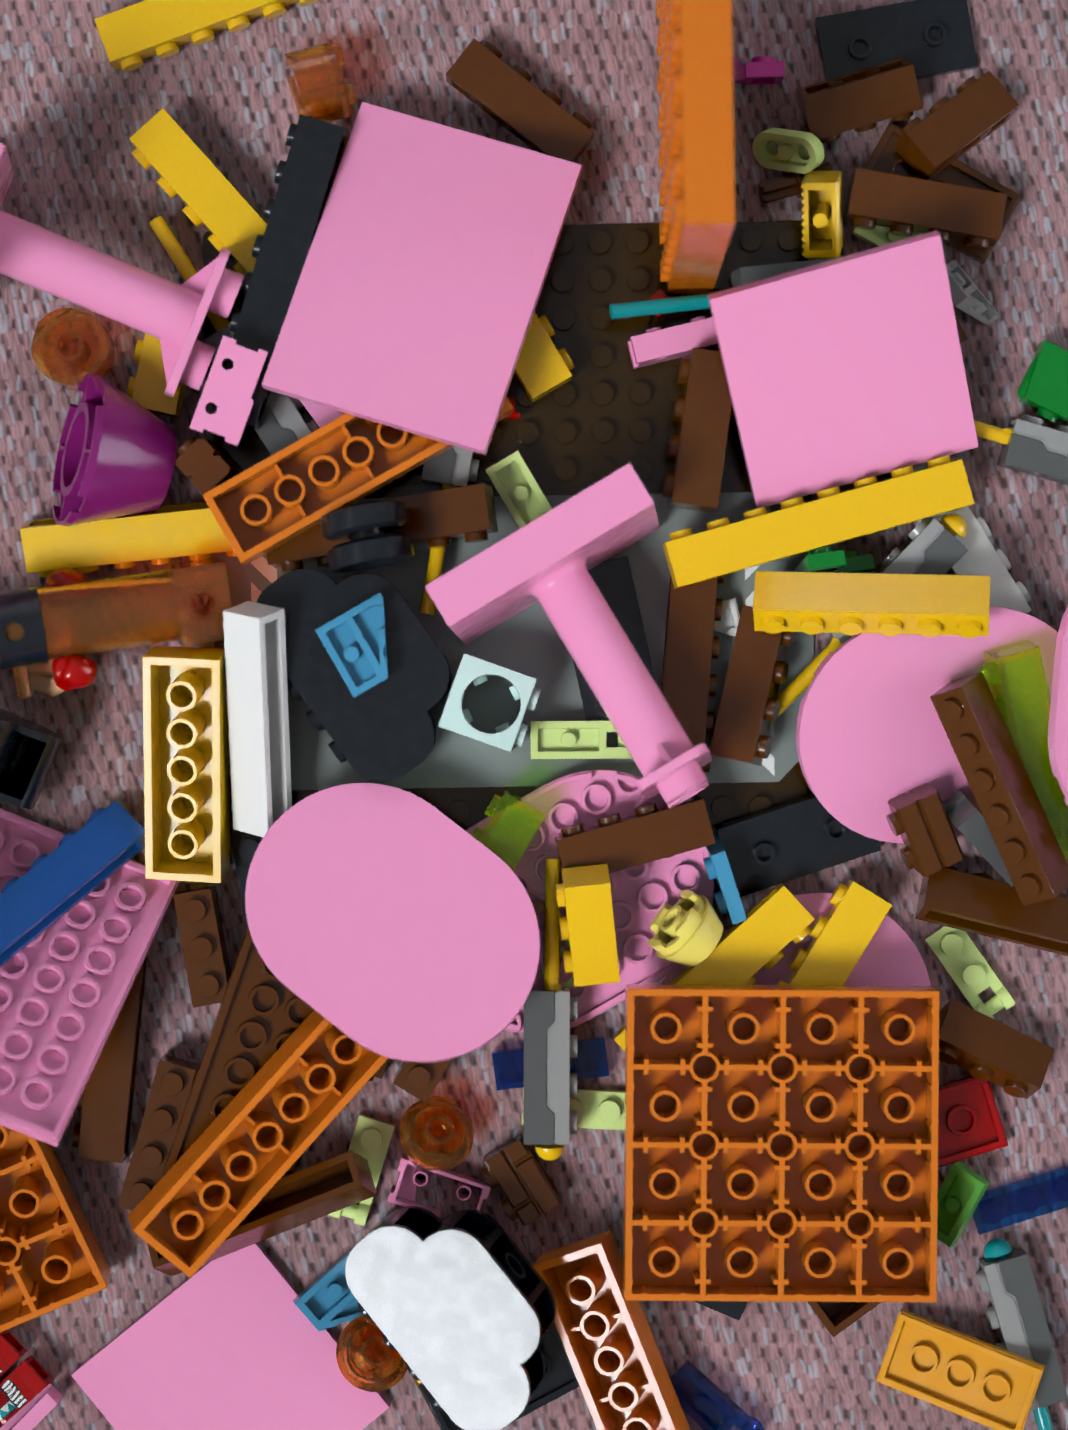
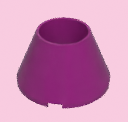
[52,373,177,526]

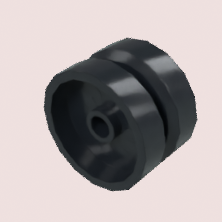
[320,501,415,573]

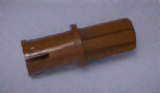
[758,162,833,203]

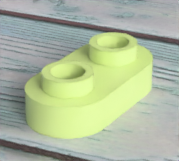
[752,127,824,174]

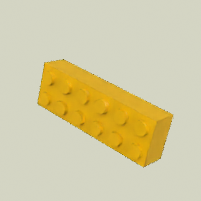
[143,645,230,883]

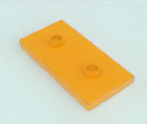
[876,1309,1045,1430]

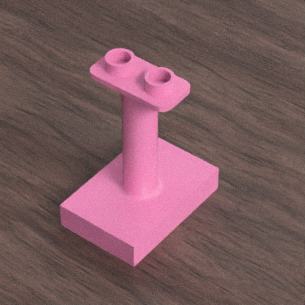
[0,143,244,398]
[425,463,712,809]

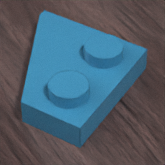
[315,593,389,698]
[703,830,747,925]
[293,1250,365,1331]

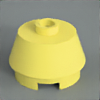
[647,889,723,967]

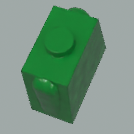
[1017,340,1068,425]

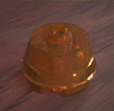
[399,1096,473,1171]
[336,1316,407,1392]

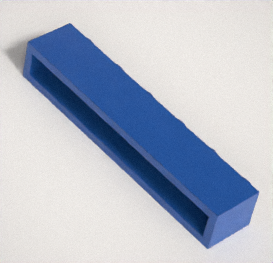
[0,801,145,967]

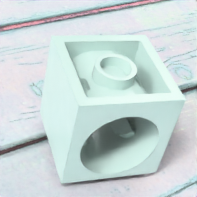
[438,653,541,752]

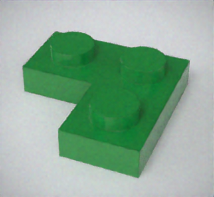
[793,546,875,573]

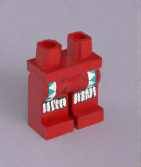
[0,1330,54,1427]

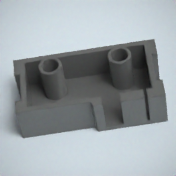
[943,790,1014,887]

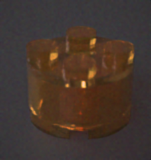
[284,42,357,123]
[31,308,115,390]

